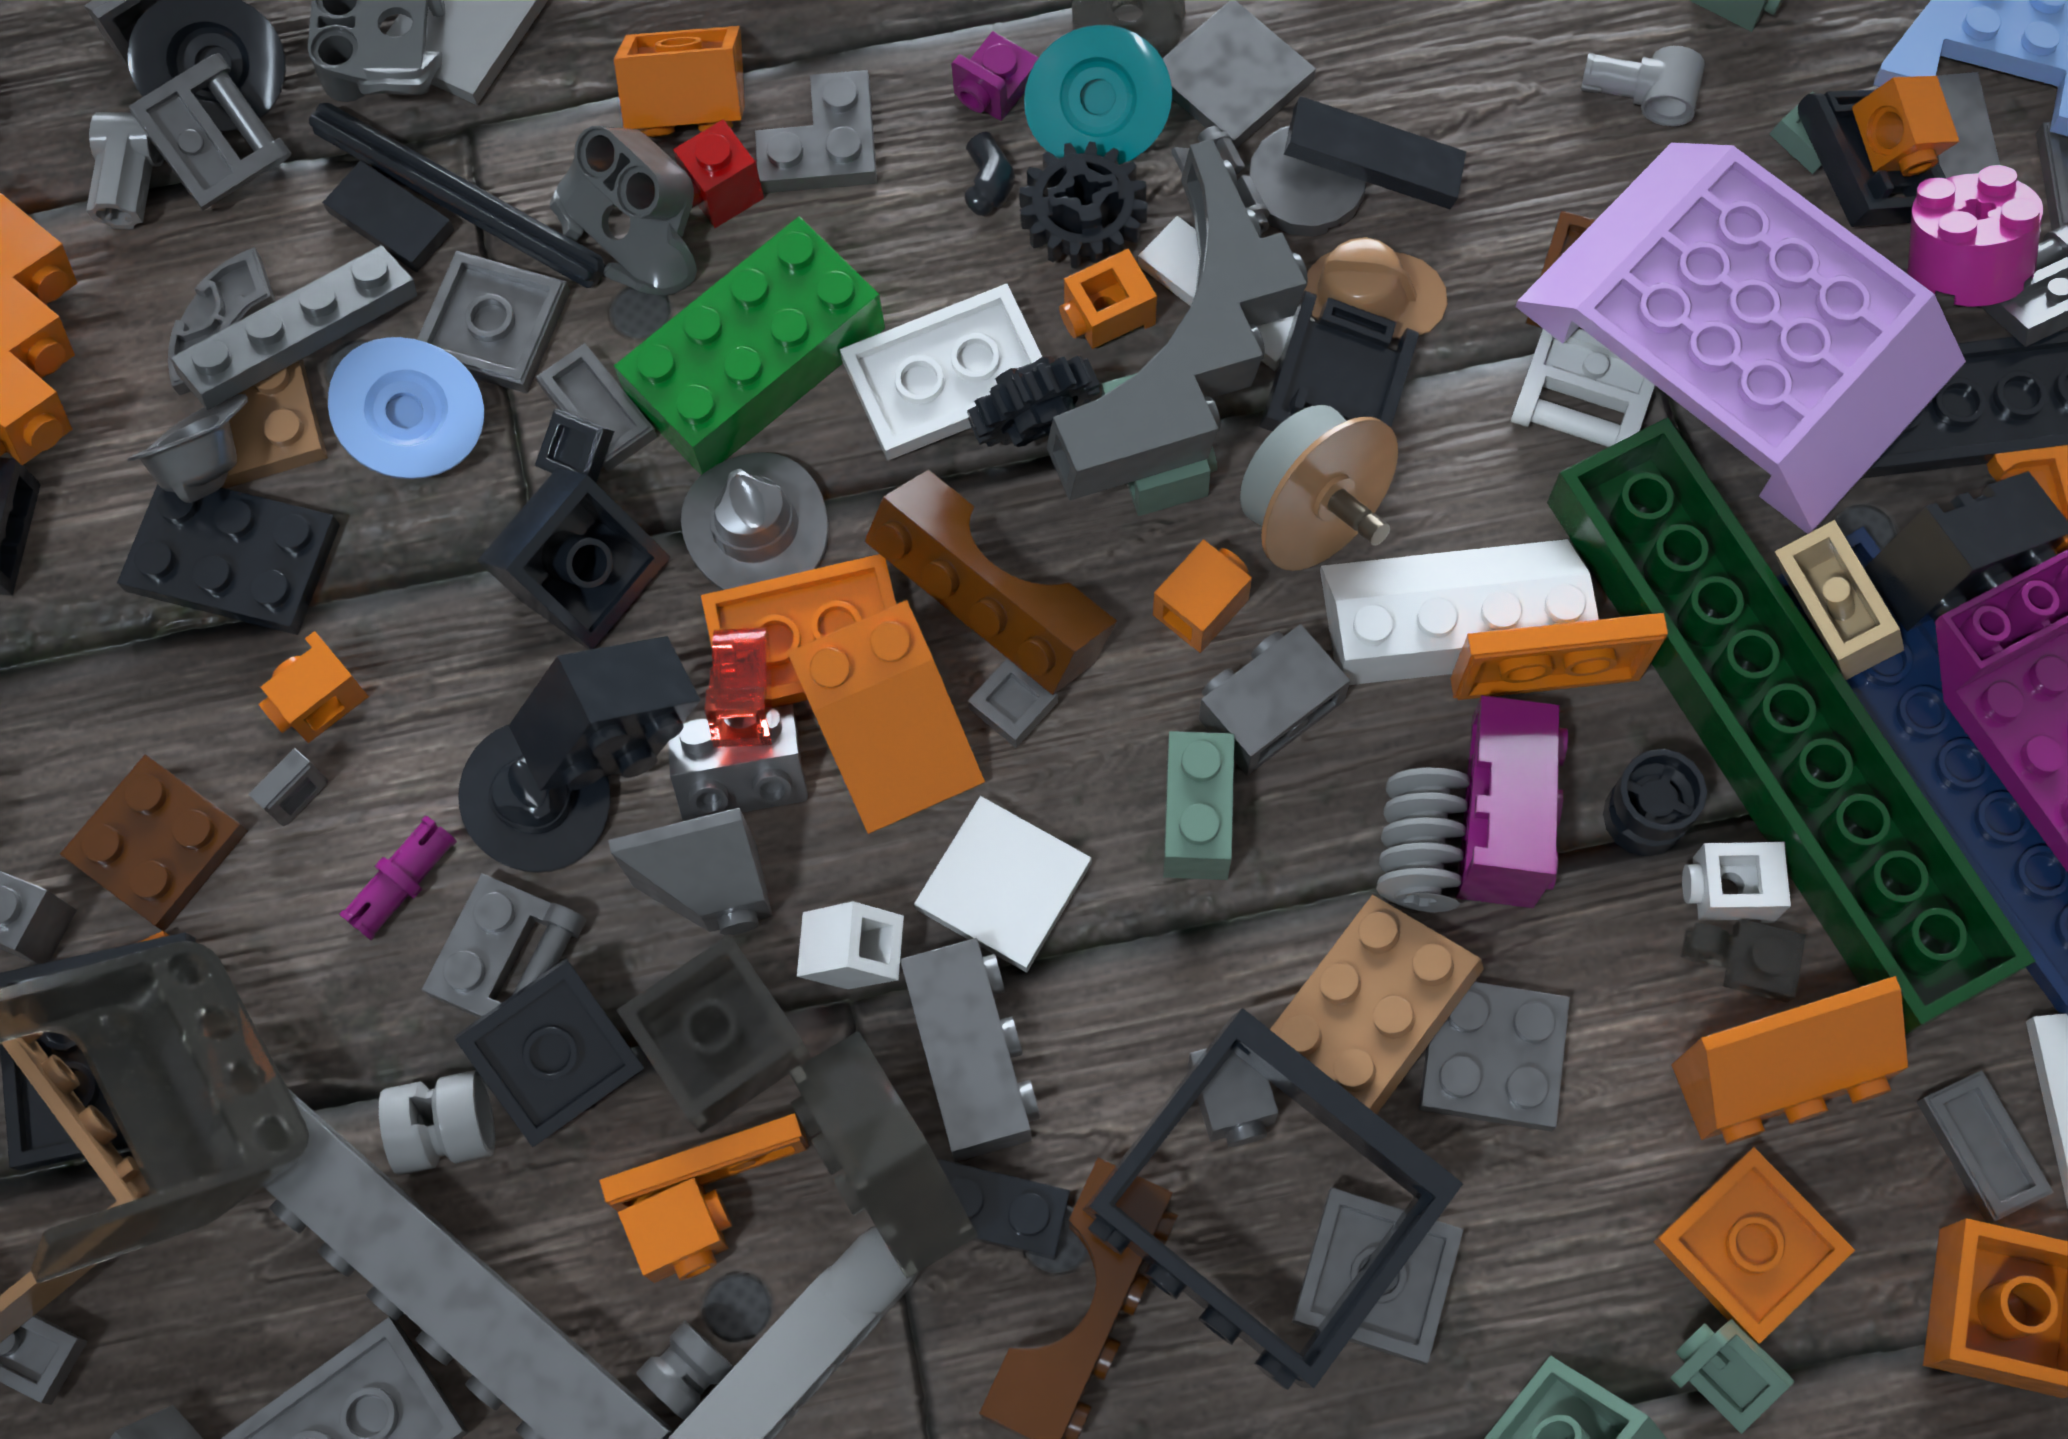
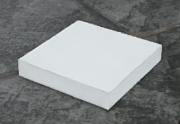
[914,796,1092,973]

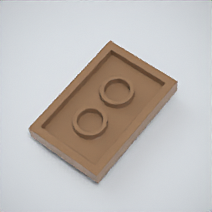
[1270,894,1484,1114]

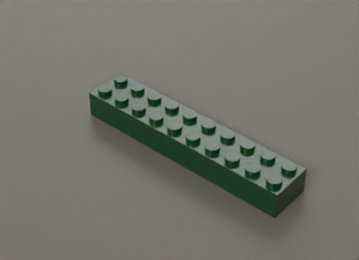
[1547,417,2035,1036]

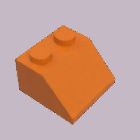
[614,26,745,137]

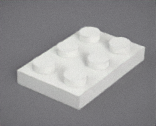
[840,284,1042,461]

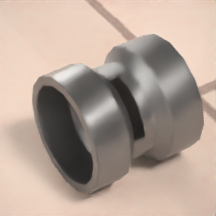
[636,1320,734,1420]

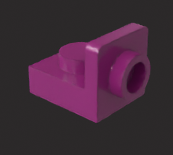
[951,31,1039,121]

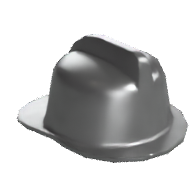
[127,394,248,503]

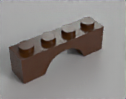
[864,470,1117,695]
[979,1157,1179,1439]

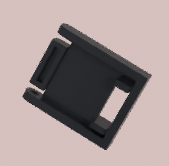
[1798,90,1946,227]
[1259,290,1419,432]

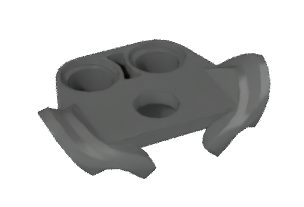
[308,0,445,102]
[550,126,697,296]

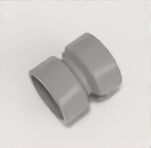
[379,1070,495,1175]

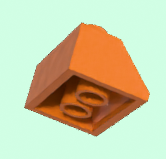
[1671,976,1908,1145]

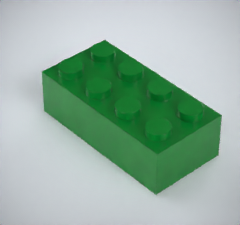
[614,216,885,475]

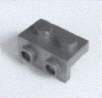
[669,704,808,821]

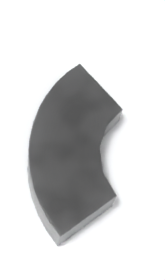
[168,247,276,396]

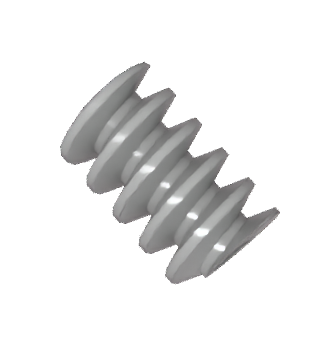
[1376,768,1470,912]

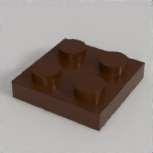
[60,754,248,931]

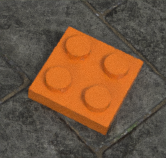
[1653,1147,1855,1344]

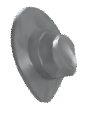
[681,452,829,590]

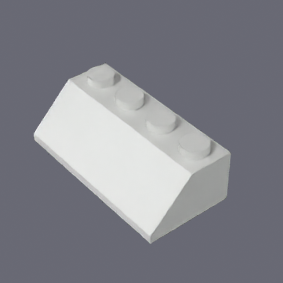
[1320,539,1599,685]

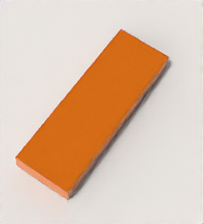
[599,1113,809,1212]

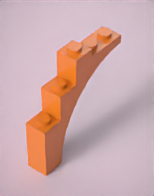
[0,193,78,465]

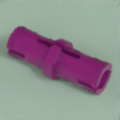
[339,815,457,941]

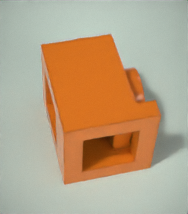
[1059,248,1157,349]
[258,631,369,743]

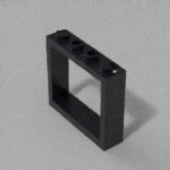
[1082,1008,1463,1390]

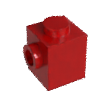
[673,119,764,228]

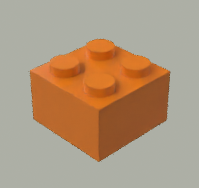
[1923,1218,2068,1398]

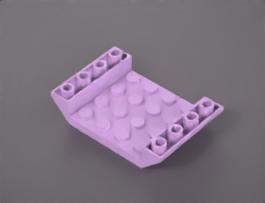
[1516,143,1966,534]

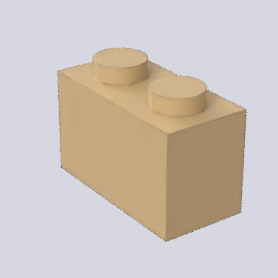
[1775,520,1904,680]

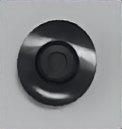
[127,0,286,132]
[458,724,611,873]

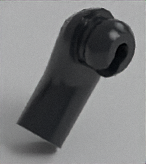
[965,131,1015,216]

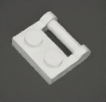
[1510,329,1655,447]

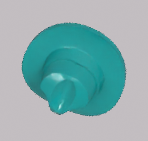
[1024,25,1172,165]

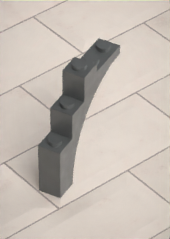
[1046,139,1308,501]

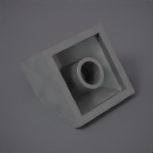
[608,808,773,935]

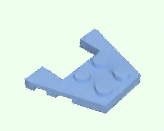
[1874,0,2068,136]

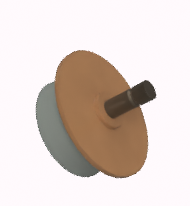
[1240,405,1398,571]

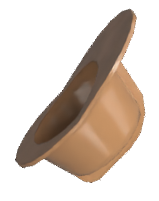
[1304,237,1448,339]

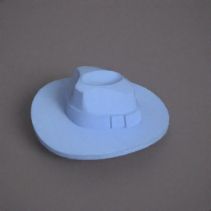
[328,337,484,479]

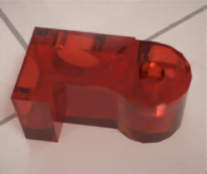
[705,628,772,748]

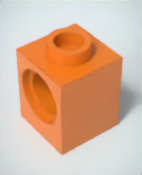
[1852,76,1960,176]

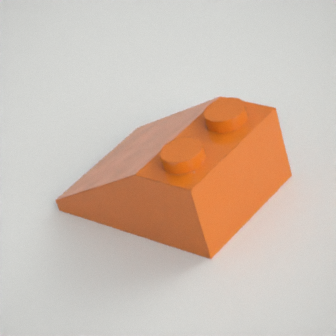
[787,600,985,834]

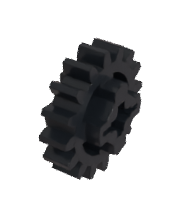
[1019,142,1148,269]
[967,355,1101,447]

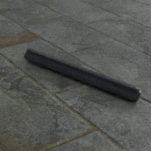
[309,103,605,288]

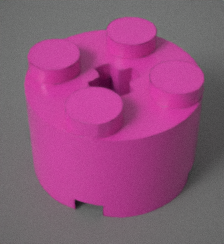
[1907,165,2043,307]

